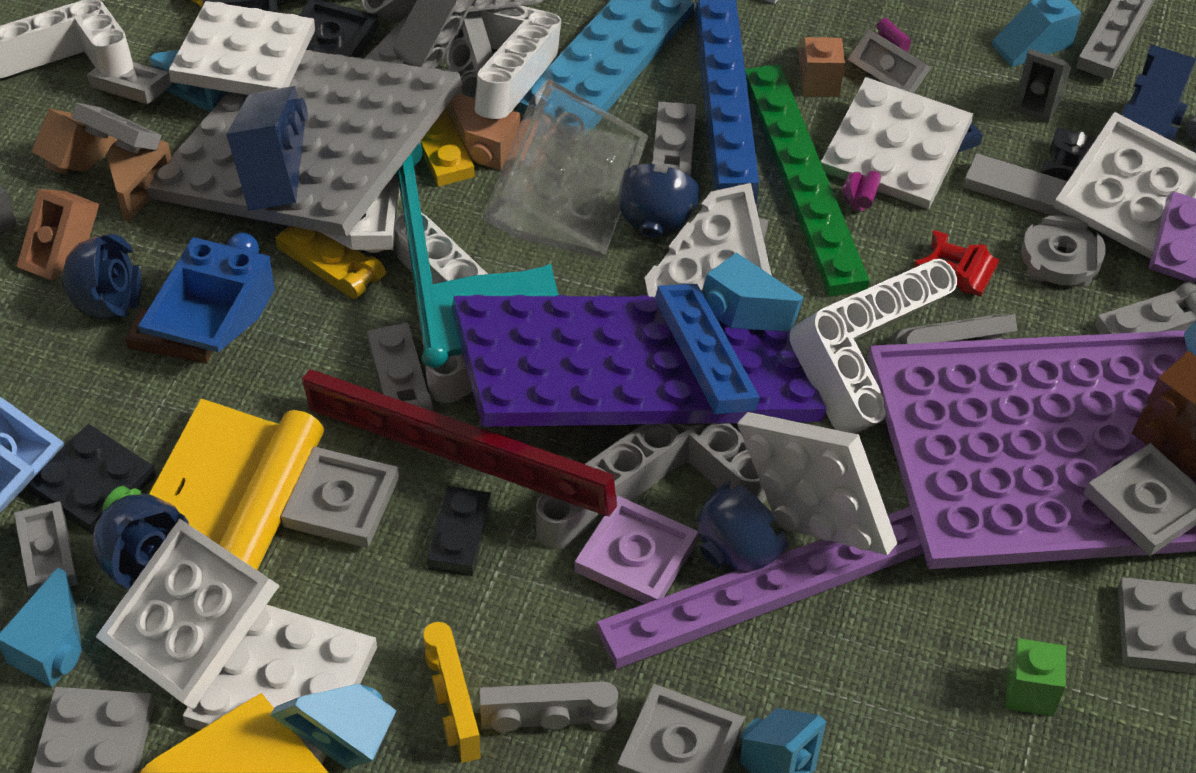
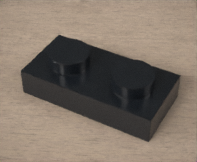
[427,486,492,576]

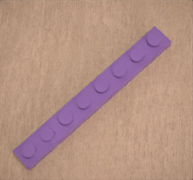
[597,507,924,669]

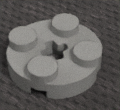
[1021,215,1106,287]

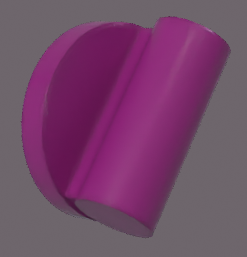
[876,18,911,52]
[842,171,881,211]

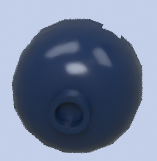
[618,163,699,239]
[61,234,142,319]
[698,481,789,572]
[92,494,189,589]

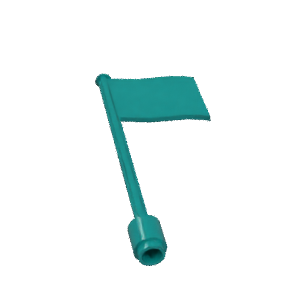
[397,140,558,368]

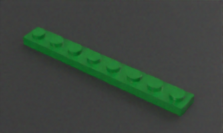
[745,64,870,297]

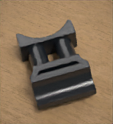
[1040,127,1097,181]

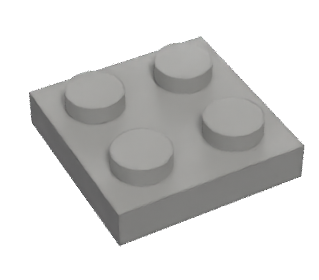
[1084,443,1196,556]
[281,447,399,548]
[1117,577,1196,674]
[617,684,745,773]
[31,687,155,773]

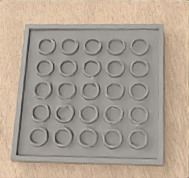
[146,50,463,237]

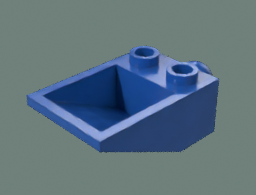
[138,233,275,353]

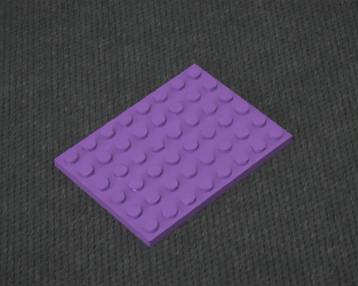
[867,330,1196,569]

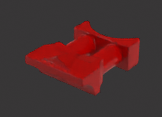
[915,230,999,297]

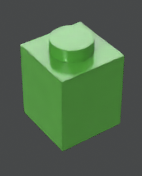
[1005,638,1066,716]

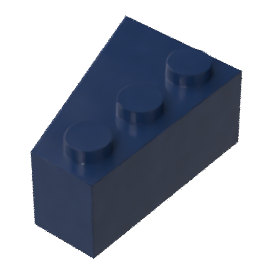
[1122,44,1196,141]
[226,86,308,211]

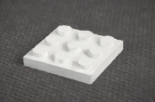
[169,1,315,95]
[821,77,973,209]
[1054,112,1196,259]
[737,412,897,555]
[96,519,279,709]
[183,605,377,764]

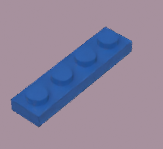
[655,284,760,414]

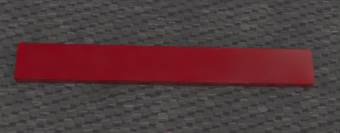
[301,369,617,517]

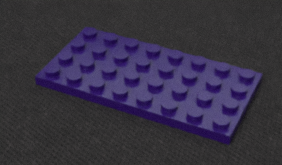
[451,295,826,427]

